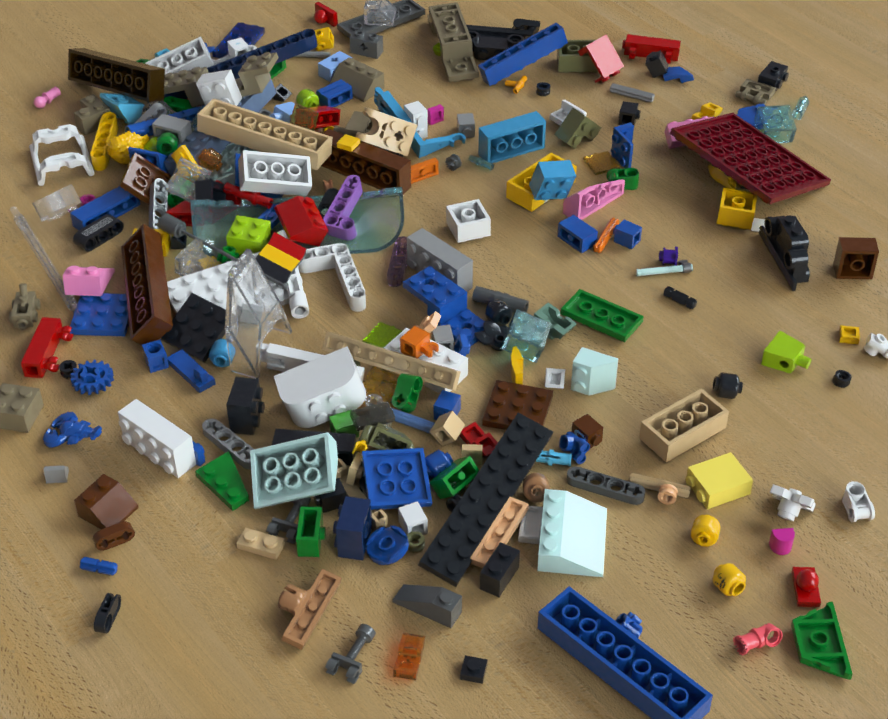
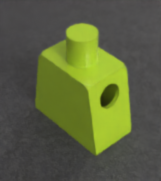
[761,331,812,373]

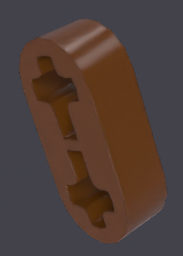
[92,521,135,551]

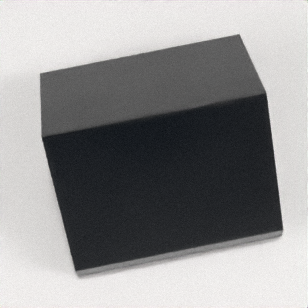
[170,234,187,249]

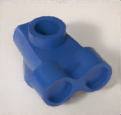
[559,432,590,464]

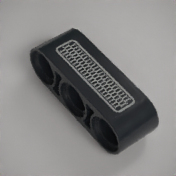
[73,214,124,252]

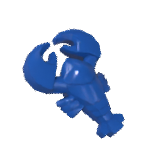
[43,412,102,448]

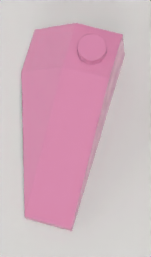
[563,179,625,220]

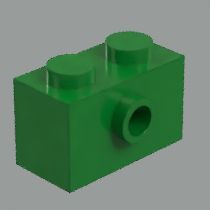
[296,507,326,557]

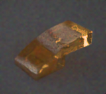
[393,633,425,680]

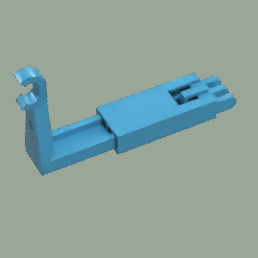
[374,87,466,158]

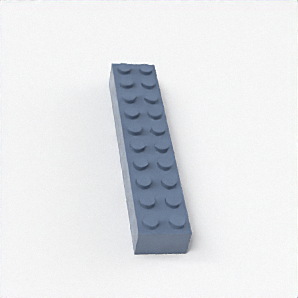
[164,79,276,176]

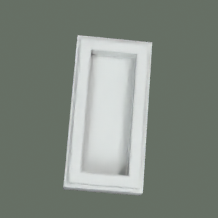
[518,506,543,544]

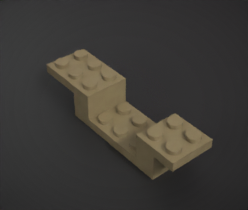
[427,2,479,82]
[164,52,278,107]

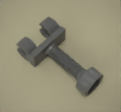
[266,497,311,544]
[325,624,376,684]

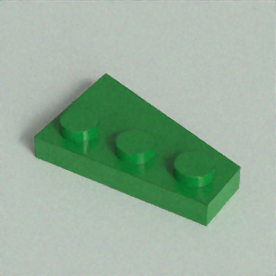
[195,451,249,511]

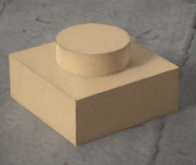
[462,444,483,465]

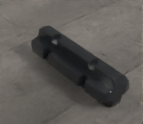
[663,286,697,309]

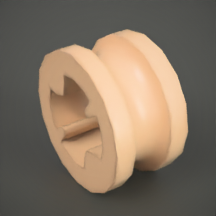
[658,484,678,505]

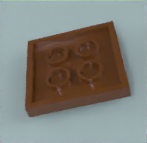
[119,152,172,207]
[482,380,553,430]

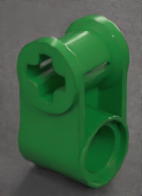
[164,96,196,115]
[606,168,639,190]
[392,373,423,413]

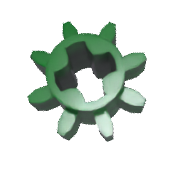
[217,246,239,264]

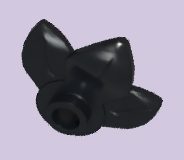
[474,320,511,351]

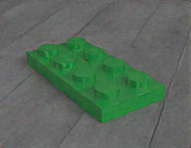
[560,289,644,342]

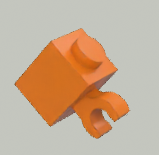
[400,326,439,358]

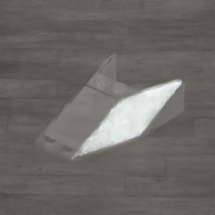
[225,249,292,379]

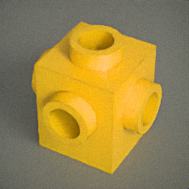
[314,27,334,51]

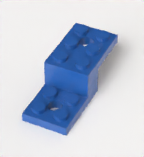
[403,266,485,346]

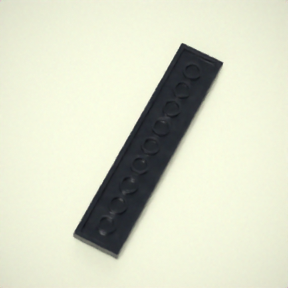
[418,412,553,587]

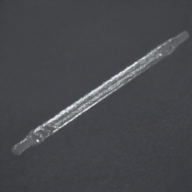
[10,206,81,316]

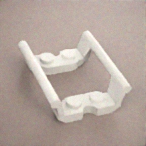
[29,124,95,186]

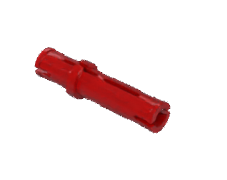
[223,182,273,209]

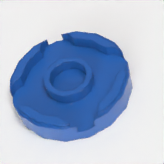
[366,526,409,565]

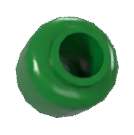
[156,132,178,156]

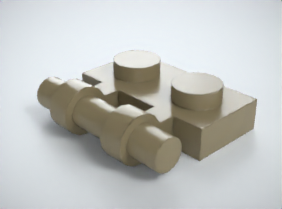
[735,79,776,105]

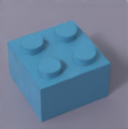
[529,160,576,200]

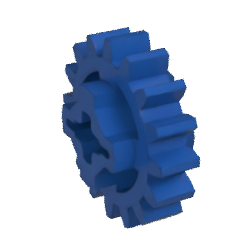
[70,360,114,395]

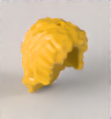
[106,131,150,164]

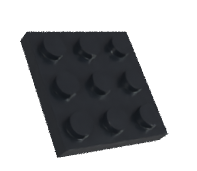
[161,293,236,363]

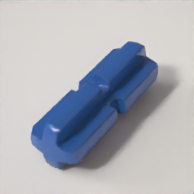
[80,557,118,575]

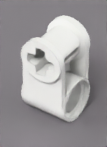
[842,481,875,522]

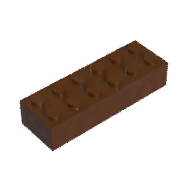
[321,129,411,197]

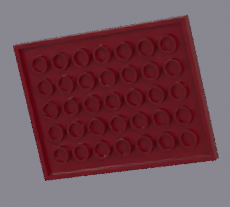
[670,113,831,205]

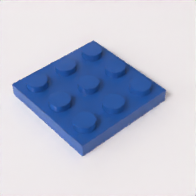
[70,293,129,336]
[361,448,433,510]

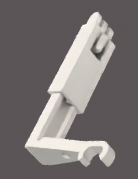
[256,343,364,383]

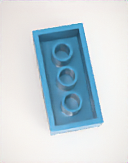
[478,111,546,165]

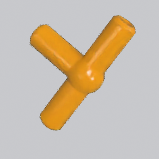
[505,75,527,94]

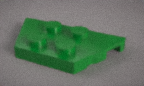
[791,602,853,680]

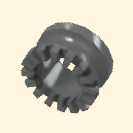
[445,154,462,171]

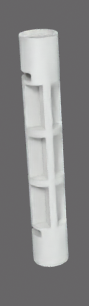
[277,230,309,319]

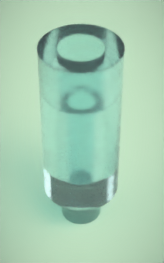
[792,96,809,120]

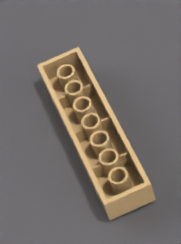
[197,98,333,170]

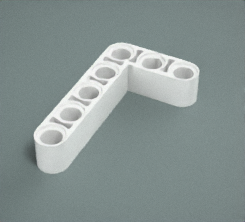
[298,243,366,312]

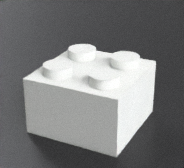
[196,69,242,106]
[446,199,491,243]

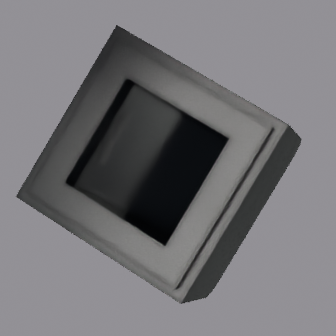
[272,83,292,102]

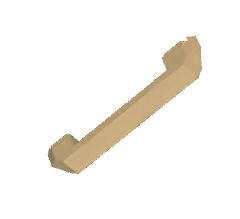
[336,458,388,530]

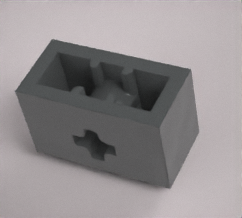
[349,30,384,59]

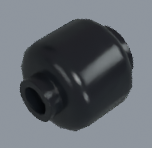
[485,299,513,327]
[712,372,743,399]

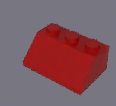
[274,196,329,247]

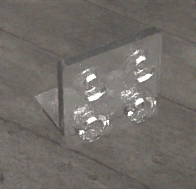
[165,157,212,204]
[175,237,221,277]

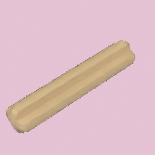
[629,473,691,498]

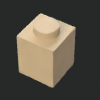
[430,411,465,446]

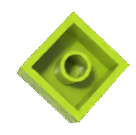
[226,215,271,256]

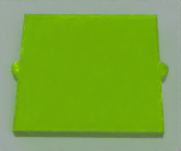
[362,322,402,348]

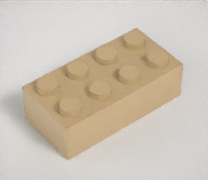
[639,388,729,462]

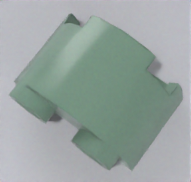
[534,302,577,340]

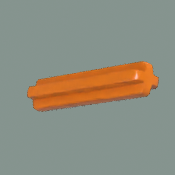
[593,217,619,253]

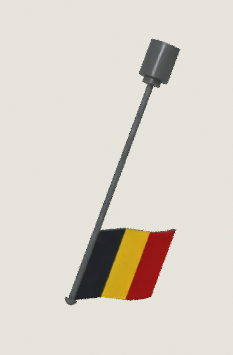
[158,213,306,290]

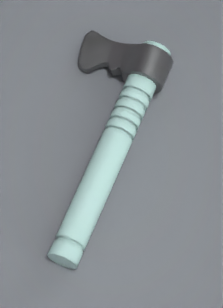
[636,260,693,276]

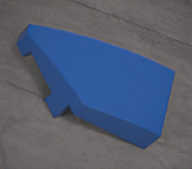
[663,66,694,83]

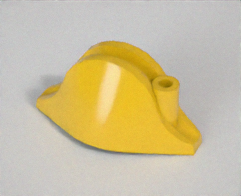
[708,164,736,190]

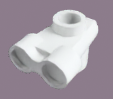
[864,333,888,359]

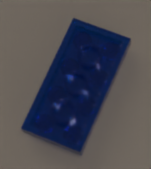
[212,23,265,58]

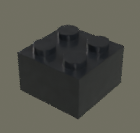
[226,377,265,435]

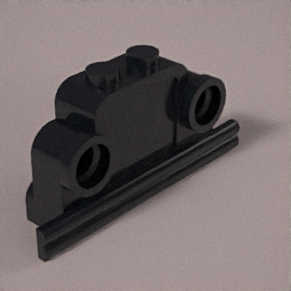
[466,25,534,61]
[758,215,810,291]

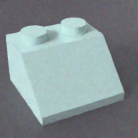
[571,347,618,396]

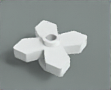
[770,484,816,521]

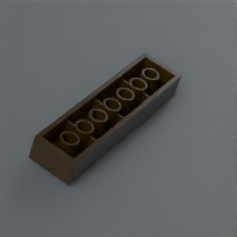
[68,48,165,102]

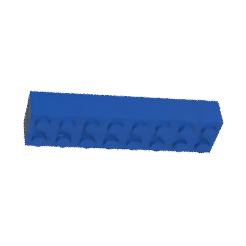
[537,586,713,719]

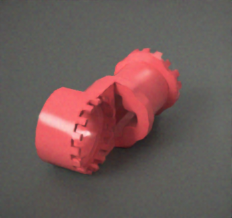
[733,623,783,656]

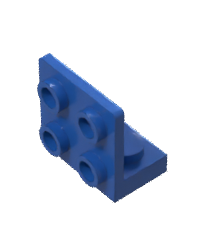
[611,122,634,169]

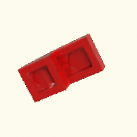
[459,422,498,458]

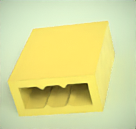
[685,452,753,509]

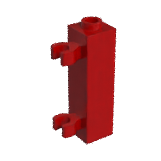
[622,34,681,64]
[21,317,74,378]

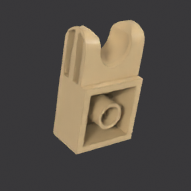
[355,107,418,156]

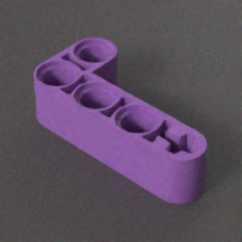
[323,175,363,241]

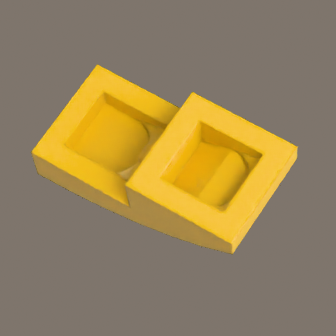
[691,102,723,120]
[511,346,523,385]

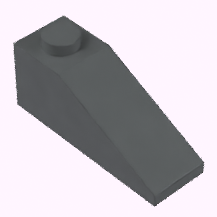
[393,584,462,628]

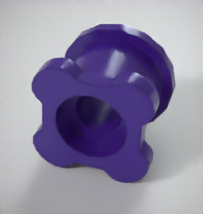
[659,246,678,266]

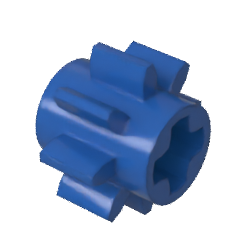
[615,612,643,638]

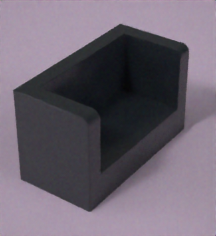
[195,180,226,206]

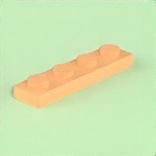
[470,497,529,568]

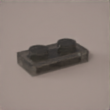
[350,401,395,431]

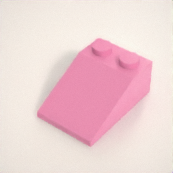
[63,266,115,296]

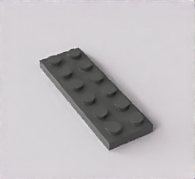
[337,0,425,39]

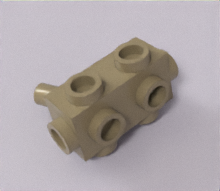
[9,283,40,330]

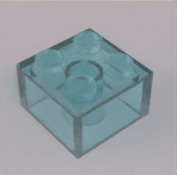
[754,105,797,143]
[501,309,552,363]

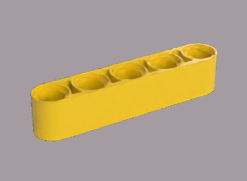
[90,112,118,171]

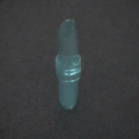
[468,155,494,170]

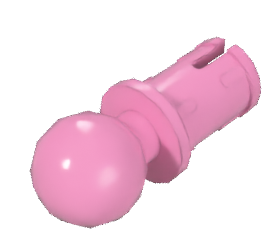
[34,86,61,109]

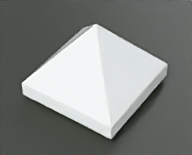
[545,368,565,389]

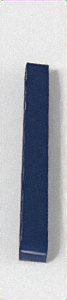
[163,29,318,103]

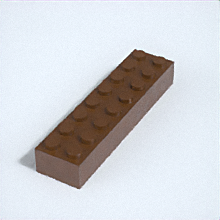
[121,224,173,346]

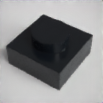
[460,655,488,684]

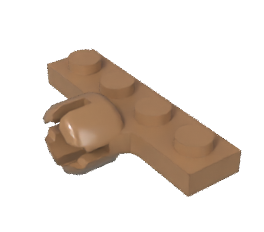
[278,569,342,650]

